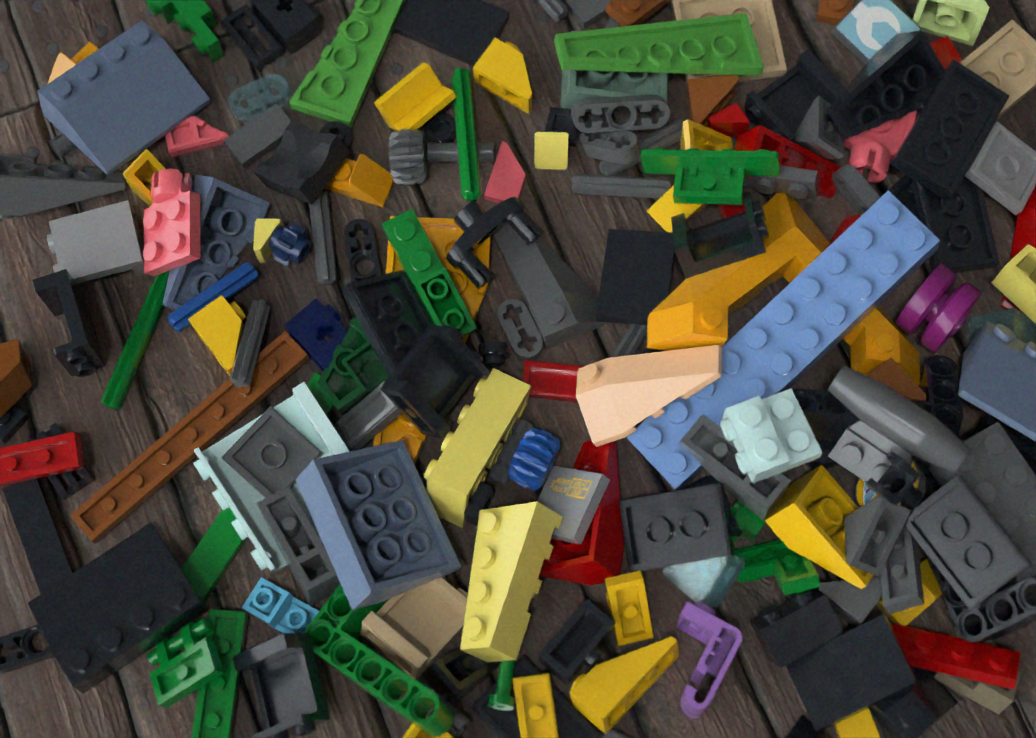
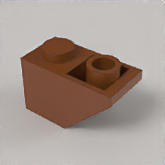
[0,339,32,418]

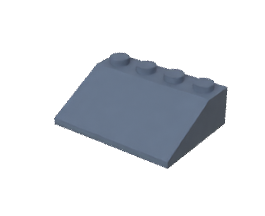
[37,20,210,175]
[958,320,1036,441]
[296,440,461,610]

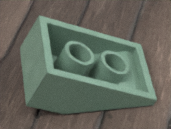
[560,31,668,112]

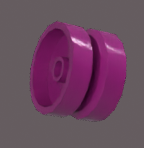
[895,263,982,354]

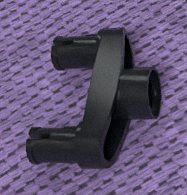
[446,197,544,290]

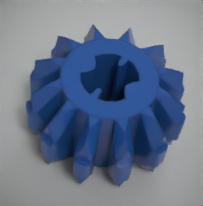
[508,427,560,491]

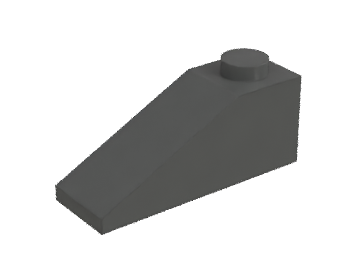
[680,414,791,520]
[257,486,340,606]

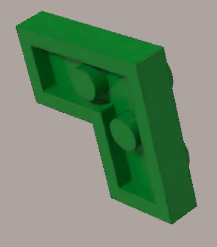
[729,539,820,595]

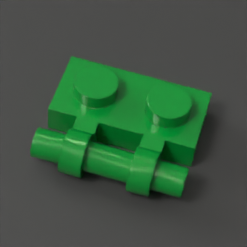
[147,618,224,708]

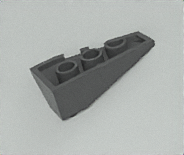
[0,154,126,219]
[492,225,608,350]

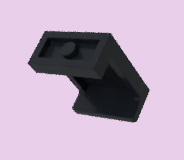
[744,49,845,143]
[671,192,769,278]
[33,269,105,377]
[380,325,490,439]
[232,633,330,738]

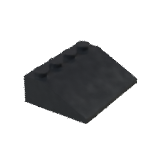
[28,522,208,693]

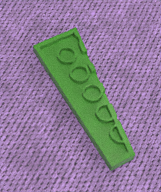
[290,0,406,128]
[554,13,764,76]

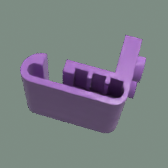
[676,602,742,719]

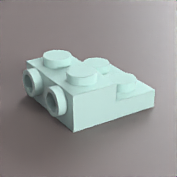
[720,388,822,483]

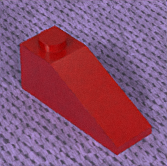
[734,125,841,199]

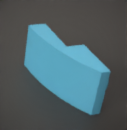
[242,577,319,634]

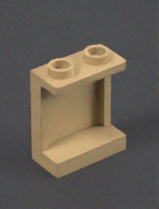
[360,576,468,680]

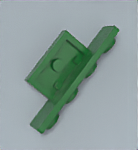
[640,148,780,205]

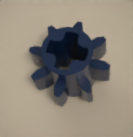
[269,222,312,267]

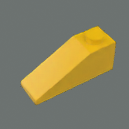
[570,636,679,734]

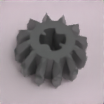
[388,129,428,186]

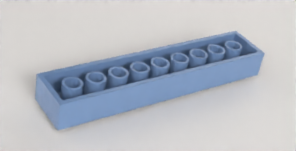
[626,190,940,491]

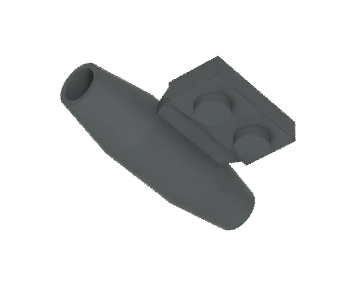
[828,366,971,482]

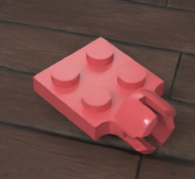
[844,110,917,183]
[143,169,200,276]

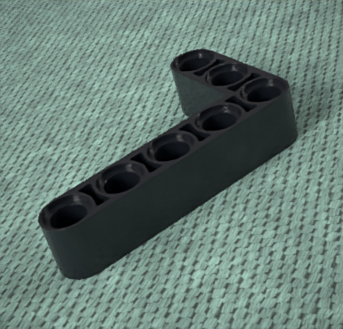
[792,355,963,441]
[921,474,1036,642]

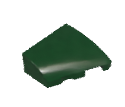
[318,317,389,415]

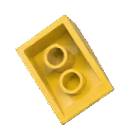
[765,465,873,589]

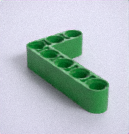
[304,583,454,736]

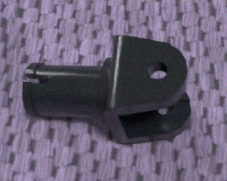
[866,451,923,510]

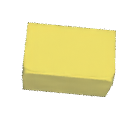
[534,132,568,170]
[253,219,284,263]

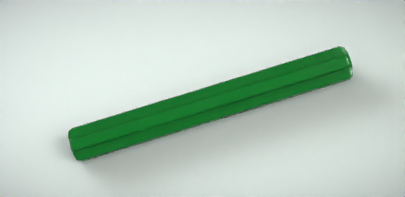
[451,67,482,201]
[101,271,169,411]

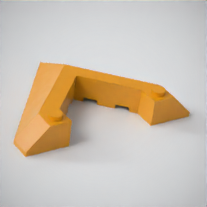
[647,192,921,386]

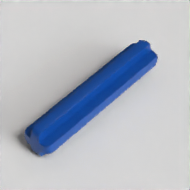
[167,262,259,332]

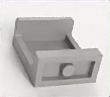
[47,200,145,284]

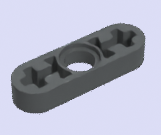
[571,94,670,133]

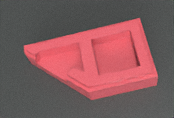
[165,116,229,157]
[484,141,526,204]

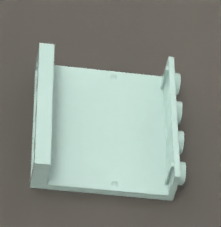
[193,382,350,575]

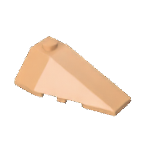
[576,345,722,447]

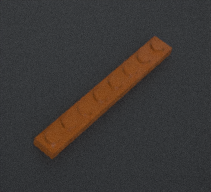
[69,331,309,544]

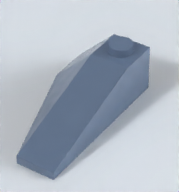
[162,175,270,310]

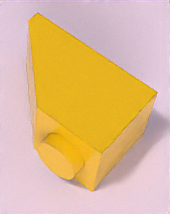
[473,38,533,114]
[188,295,246,376]

